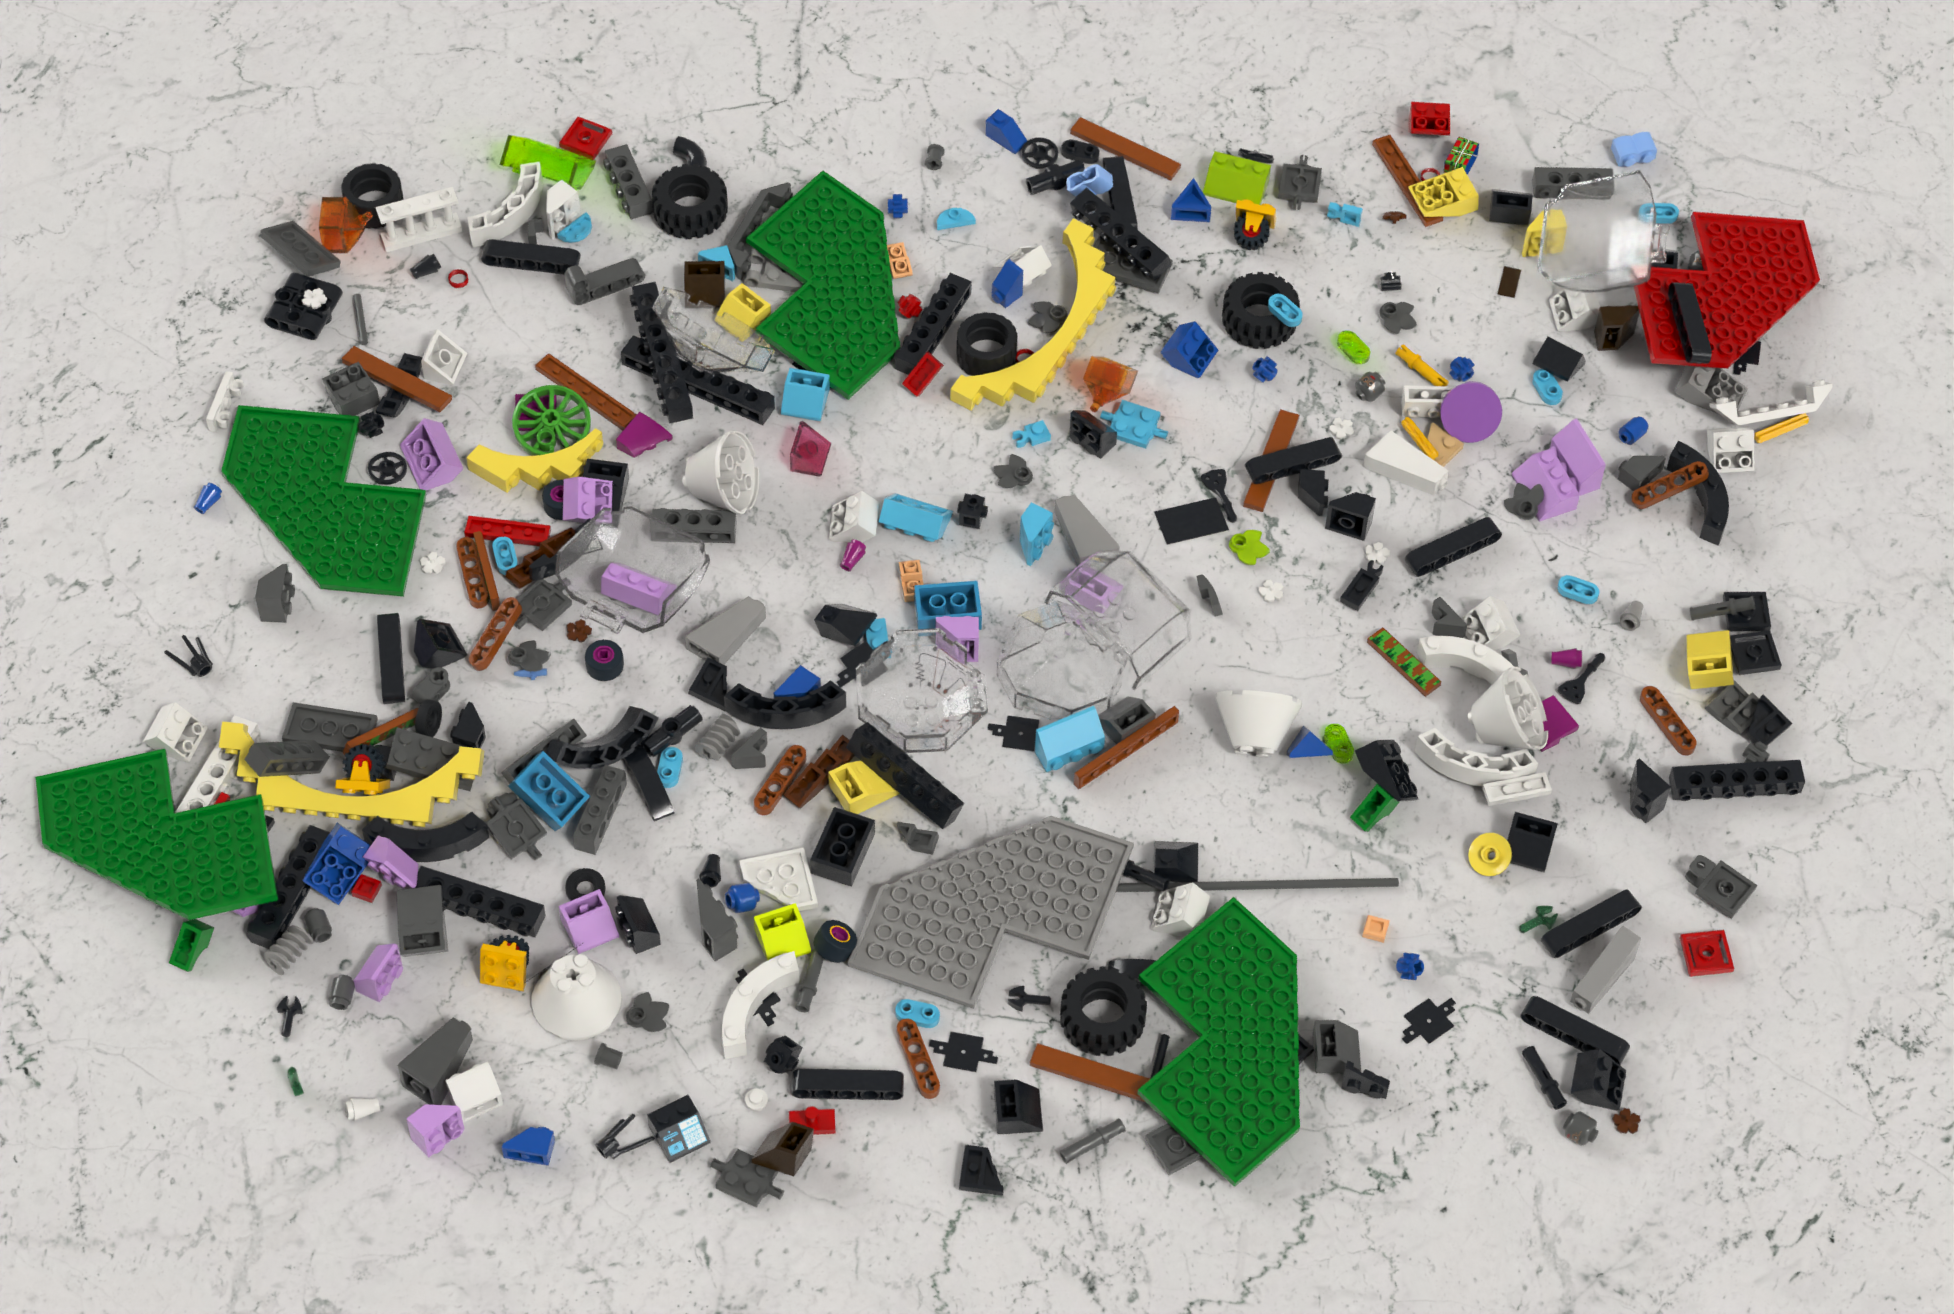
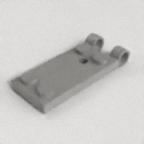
[744,248,804,292]

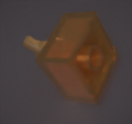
[319,197,372,253]
[1083,356,1138,412]

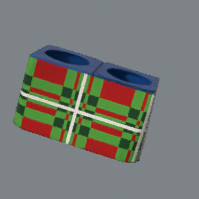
[1443,136,1479,175]

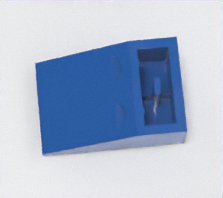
[302,822,371,905]

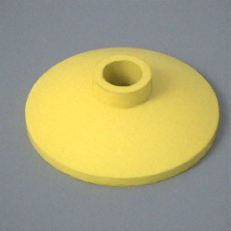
[1468,833,1512,876]

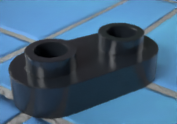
[1061,140,1100,164]

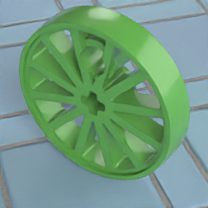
[512,385,591,456]

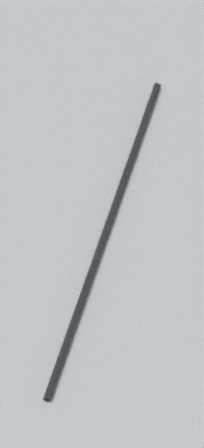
[1116,878,1399,892]

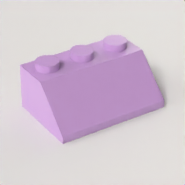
[400,418,464,490]
[1549,418,1606,496]
[1512,448,1580,522]
[601,563,677,615]

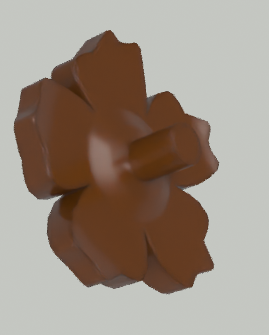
[1383,211,1407,224]
[567,619,592,642]
[1612,1108,1641,1134]

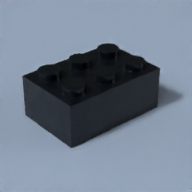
[810,807,875,887]

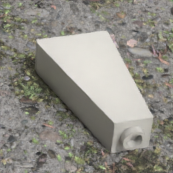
[1363,431,1449,495]

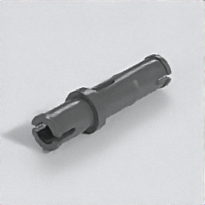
[1690,596,1756,621]
[795,949,824,1013]
[1059,1118,1126,1164]

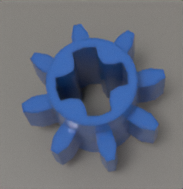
[888,194,908,218]
[1252,356,1278,383]
[1449,357,1475,382]
[1396,953,1424,980]

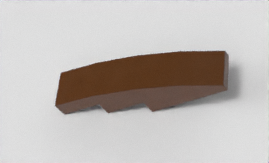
[506,527,575,589]
[783,735,855,808]

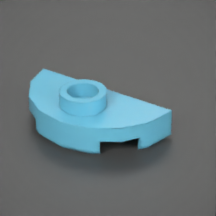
[937,208,976,230]
[557,212,592,243]

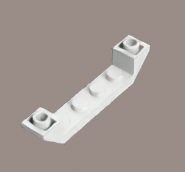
[1709,379,1833,425]

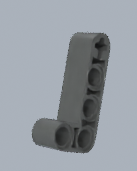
[565,258,646,305]

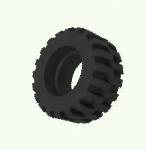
[652,164,728,239]
[1222,272,1300,349]
[1060,967,1147,1056]

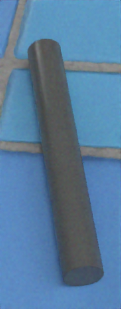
[353,293,368,345]

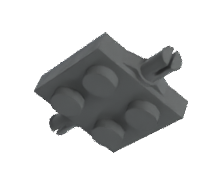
[1278,155,1322,210]
[513,578,572,631]
[486,796,547,861]
[710,1149,784,1208]

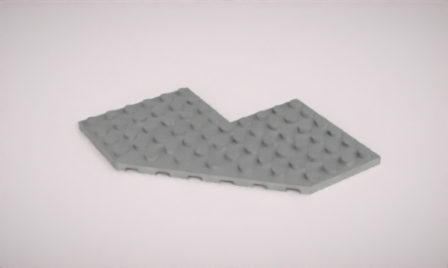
[848,816,1134,1009]

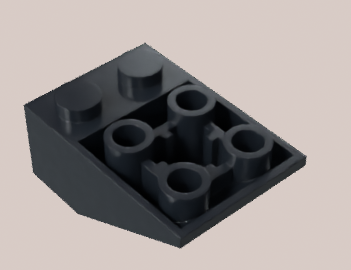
[576,458,629,528]
[1355,740,1418,802]

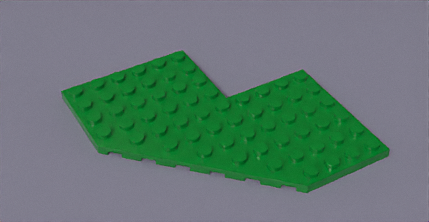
[746,171,900,400]
[221,405,427,597]
[35,749,278,920]
[1137,897,1300,1187]

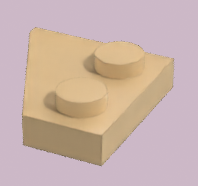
[1427,423,1464,467]

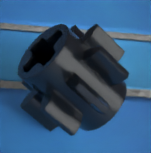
[359,411,384,438]

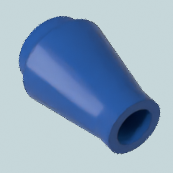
[194,482,222,514]

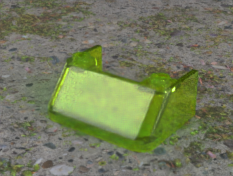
[499,134,596,191]

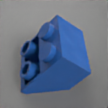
[1160,321,1219,378]

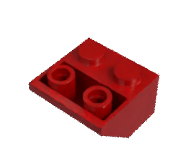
[1409,102,1450,136]

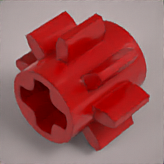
[897,294,923,319]

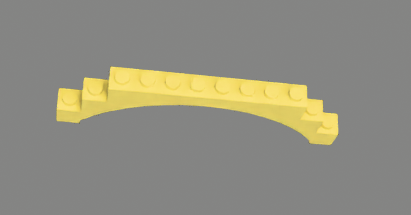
[950,218,1116,410]
[219,721,485,827]

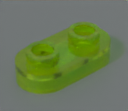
[1337,330,1370,364]
[1324,724,1354,764]

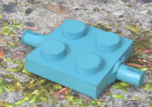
[1100,400,1168,449]

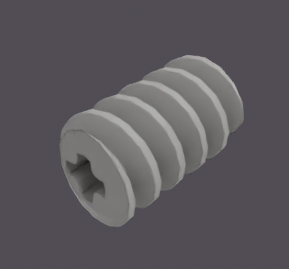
[695,714,740,761]
[264,925,313,975]

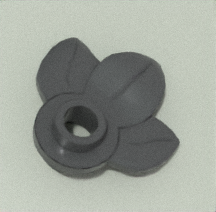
[1028,301,1068,333]
[1379,302,1417,334]
[993,454,1033,488]
[1504,483,1544,520]
[508,640,551,672]
[626,992,669,1032]

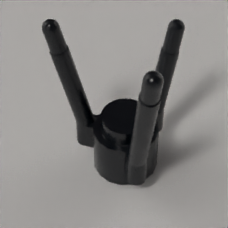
[164,635,213,677]
[595,1114,655,1159]

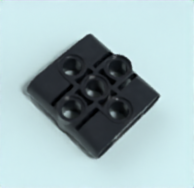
[264,273,343,340]

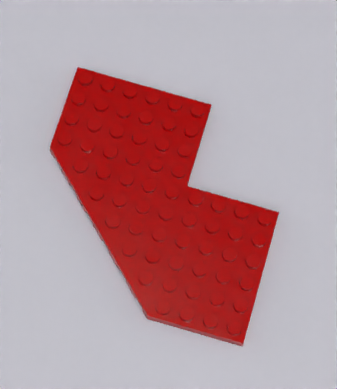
[1630,212,1820,369]

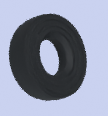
[415,699,442,737]
[565,868,606,901]

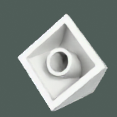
[421,329,467,385]

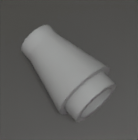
[1620,601,1644,631]

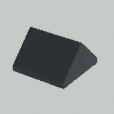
[1532,336,1586,382]

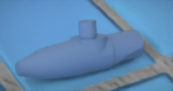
[514,668,547,680]

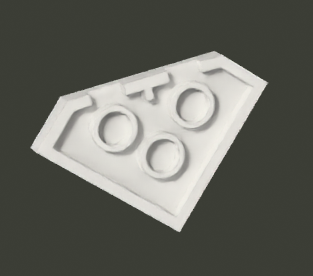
[739,847,818,911]

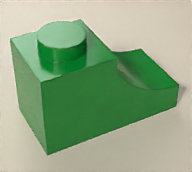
[1350,784,1399,832]
[169,919,214,972]

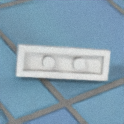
[206,371,244,432]
[1482,772,1552,806]

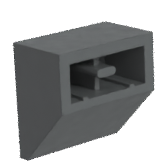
[322,362,380,416]
[255,564,295,623]
[1098,696,1156,745]
[1313,1020,1361,1073]

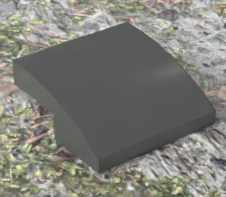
[1704,680,1759,735]

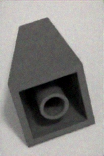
[398,1017,473,1105]

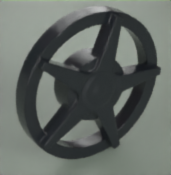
[1022,137,1058,169]
[1238,148,1274,163]
[368,452,407,485]

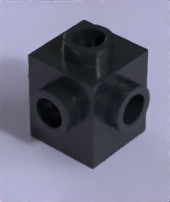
[957,493,988,529]
[763,1035,803,1074]

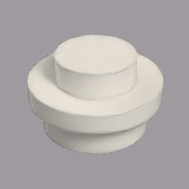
[745,1089,768,1111]

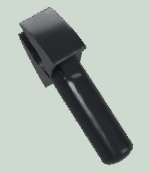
[1008,986,1051,1012]
[277,996,303,1037]

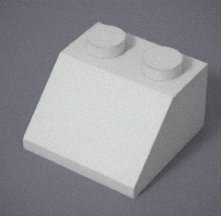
[992,245,1052,288]

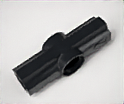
[1026,160,1085,195]
[641,705,703,757]

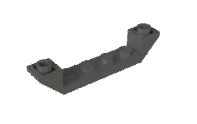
[727,182,793,280]

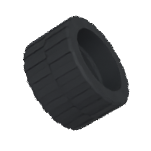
[341,163,404,229]
[956,312,1018,376]

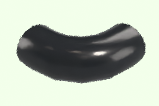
[673,136,707,167]

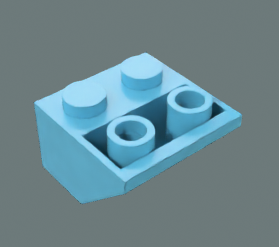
[781,368,830,421]
[1020,502,1054,566]

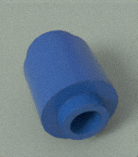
[1618,416,1649,445]

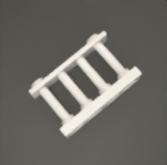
[376,187,463,252]

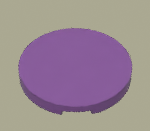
[1440,381,1502,443]

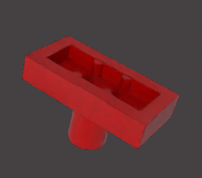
[902,352,944,397]
[789,1106,836,1135]

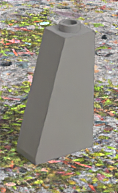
[1054,494,1120,568]
[685,596,766,665]
[1570,926,1641,1014]

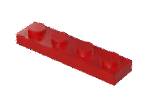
[464,516,551,546]

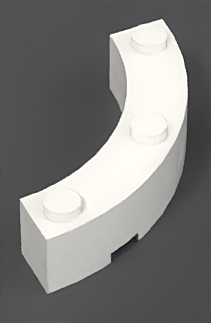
[467,162,543,247]
[1417,636,1514,685]
[1415,727,1538,787]
[722,951,800,1059]

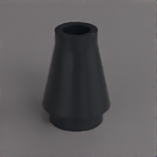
[410,254,441,279]
[699,854,721,888]

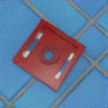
[559,116,612,160]
[1680,930,1734,977]

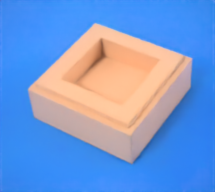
[1362,915,1390,943]

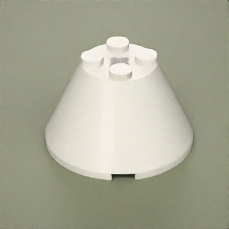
[682,431,759,514]
[1468,666,1548,750]
[1216,690,1302,757]
[531,954,622,1041]

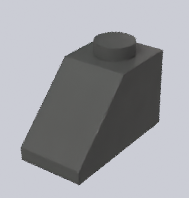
[1618,456,1666,491]

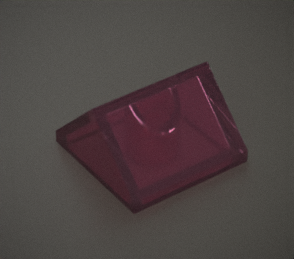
[790,421,832,477]

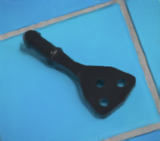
[1201,469,1237,523]
[1557,653,1605,704]

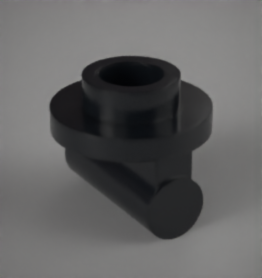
[1380,272,1402,291]

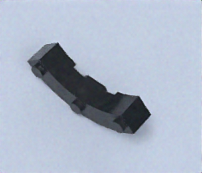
[1666,441,1729,546]
[724,680,846,729]
[546,706,659,769]
[362,811,489,862]

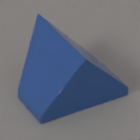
[1171,178,1211,222]
[1287,726,1333,758]

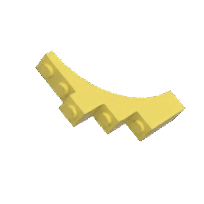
[466,428,603,493]

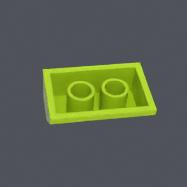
[1203,151,1271,205]

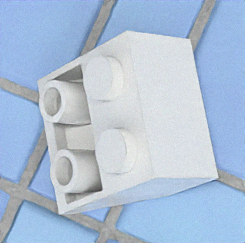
[547,180,581,240]
[1549,279,1600,332]
[1707,427,1754,473]
[829,491,879,543]
[1461,596,1520,650]
[143,702,208,762]
[1151,883,1210,938]
[446,1062,503,1122]

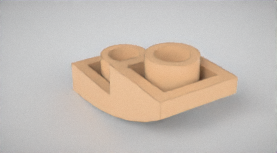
[887,242,913,279]
[899,560,924,602]

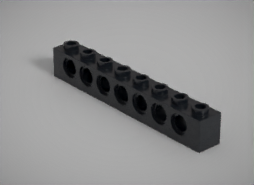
[629,282,693,424]
[621,335,775,425]

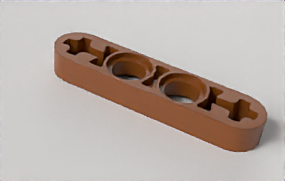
[1631,461,1709,509]
[456,537,489,609]
[469,597,522,671]
[1640,686,1697,756]
[754,745,807,815]
[897,1018,940,1099]

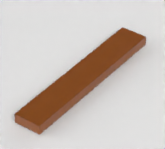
[1070,117,1181,180]
[1372,134,1444,227]
[342,346,452,412]
[535,353,637,431]
[1243,409,1300,512]
[1074,706,1179,789]
[1030,1043,1150,1102]

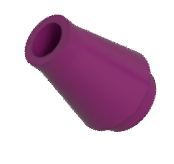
[840,539,866,572]
[1551,648,1582,669]

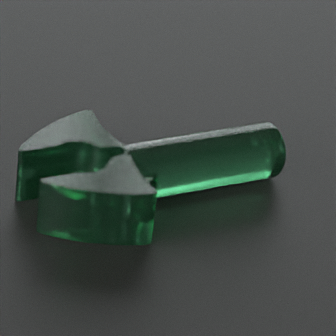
[1519,906,1558,933]
[287,1067,304,1097]

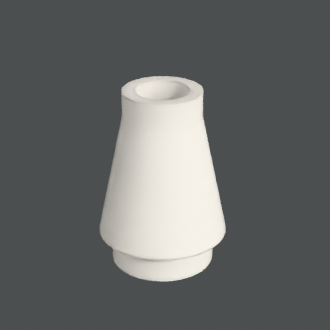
[344,1098,380,1121]

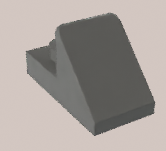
[1431,597,1467,638]
[731,728,767,769]

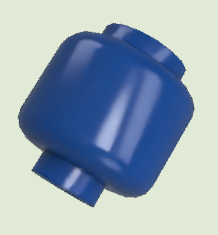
[725,883,760,913]

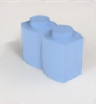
[1611,132,1657,167]
[1067,164,1113,197]

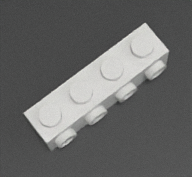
[1402,386,1454,418]

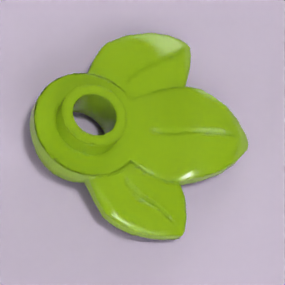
[1229,530,1270,565]

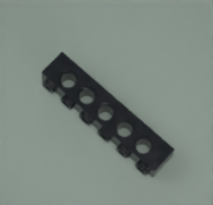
[1070,187,1172,281]
[893,273,972,375]
[846,722,965,829]
[1669,760,1805,801]
[247,825,330,949]
[411,866,546,938]

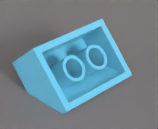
[879,493,953,542]
[1035,706,1105,772]

